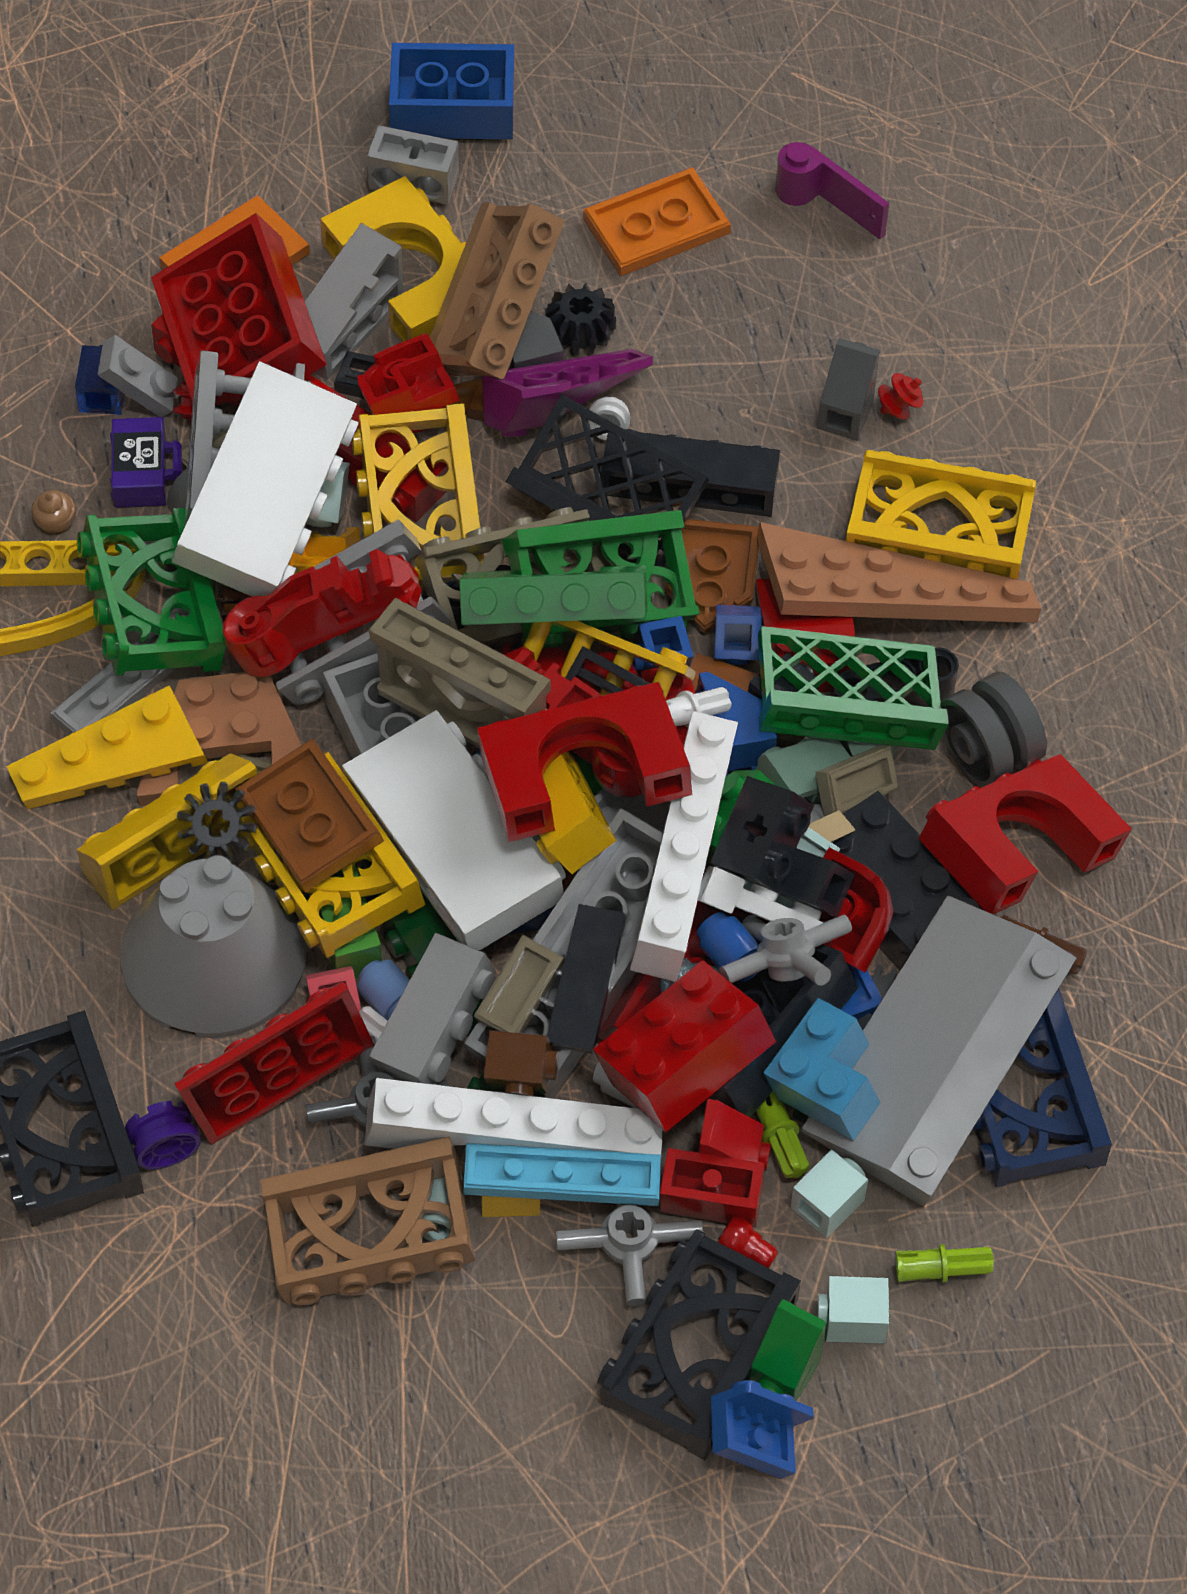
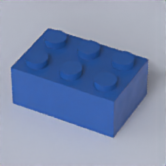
[389,43,514,139]

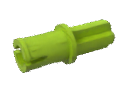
[756,1091,810,1179]
[895,1244,994,1283]

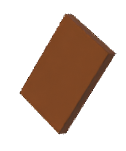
[235,738,384,892]

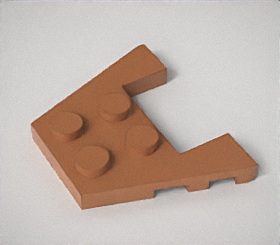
[137,672,301,806]

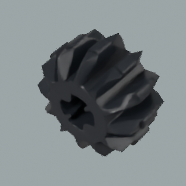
[545,283,617,356]
[177,781,257,860]

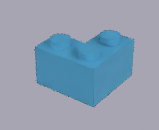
[763,998,881,1141]

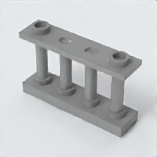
[184,350,311,527]
[276,519,451,707]

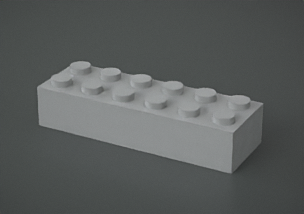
[464,808,663,1099]

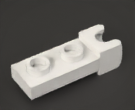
[697,866,823,931]

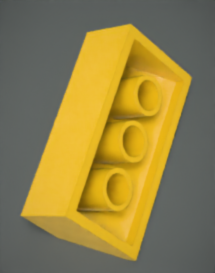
[76,753,258,910]

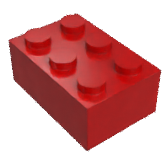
[593,960,776,1132]

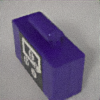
[110,417,182,508]

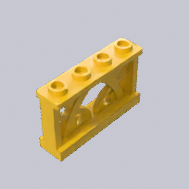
[351,404,484,587]
[846,450,1036,579]
[237,752,425,958]

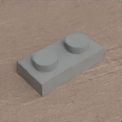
[98,335,178,417]

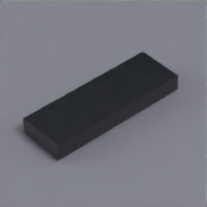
[547,904,627,1054]

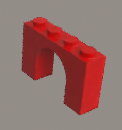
[477,682,693,842]
[918,754,1132,915]

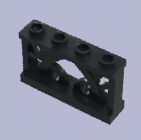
[0,1010,144,1227]
[597,1229,801,1460]

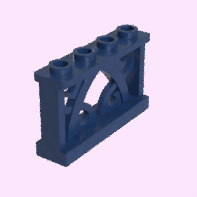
[971,988,1112,1187]

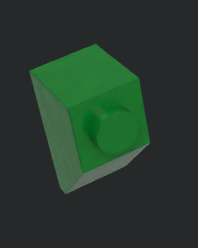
[749,1299,827,1401]

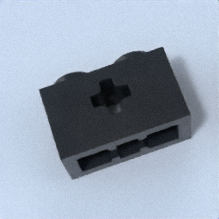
[710,776,814,892]

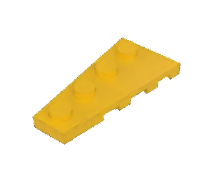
[6,685,208,809]

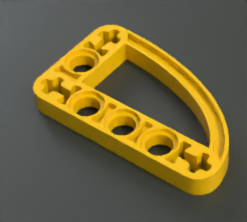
[0,540,147,656]

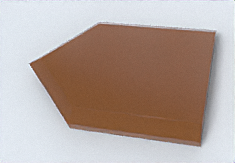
[665,519,759,633]

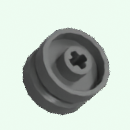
[941,671,1047,787]

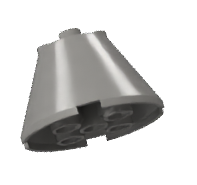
[120,855,307,1038]

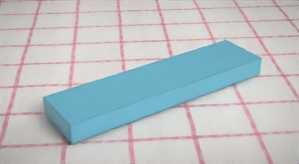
[463,1143,661,1206]

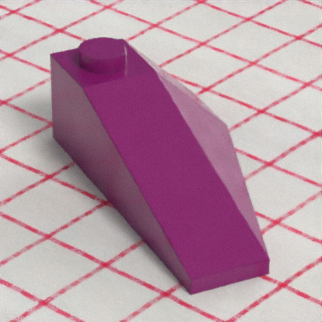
[482,349,653,437]

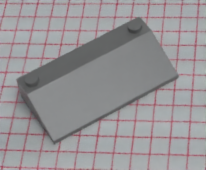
[801,896,1077,1207]

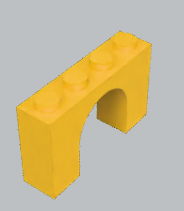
[320,176,466,342]

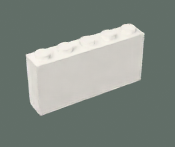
[172,361,359,597]
[342,710,566,951]

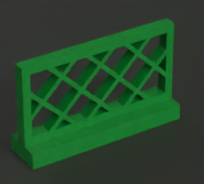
[758,626,948,750]

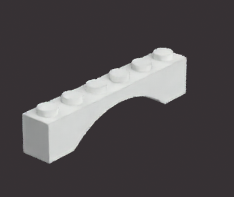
[630,711,738,982]
[365,1078,662,1155]

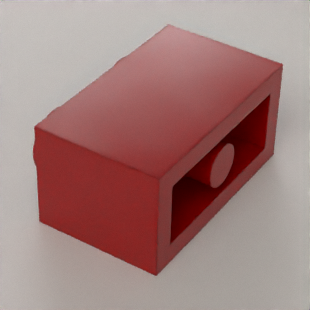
[660,1148,764,1228]

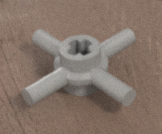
[719,915,852,986]
[556,1204,703,1306]

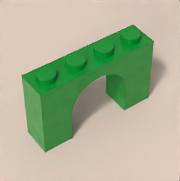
[459,565,648,625]

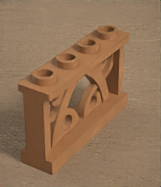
[430,202,564,379]
[260,1137,476,1305]

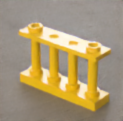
[524,621,696,699]

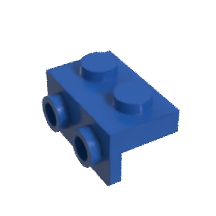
[711,1380,814,1479]

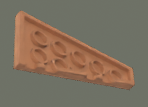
[757,522,1041,623]

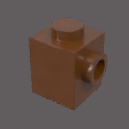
[483,1031,559,1096]

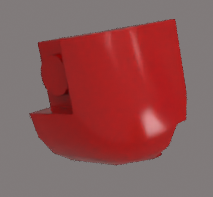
[357,332,460,433]
[819,847,894,973]

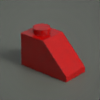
[699,1099,771,1171]

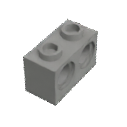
[367,125,459,205]

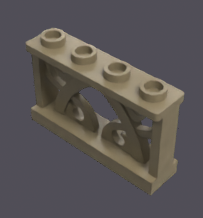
[415,507,604,649]
[369,598,551,749]

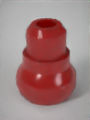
[717,1216,778,1268]

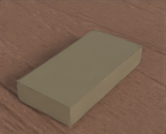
[815,745,898,816]
[474,935,565,1033]

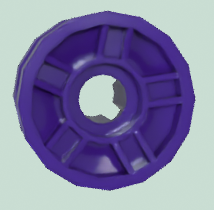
[125,1100,201,1170]

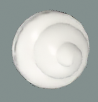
[589,397,630,440]

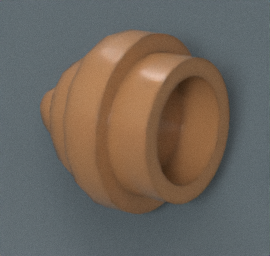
[32,490,76,534]

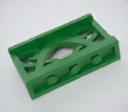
[77,508,226,676]
[502,510,700,649]

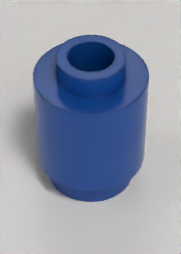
[696,911,759,982]

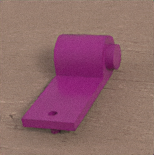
[775,142,889,239]

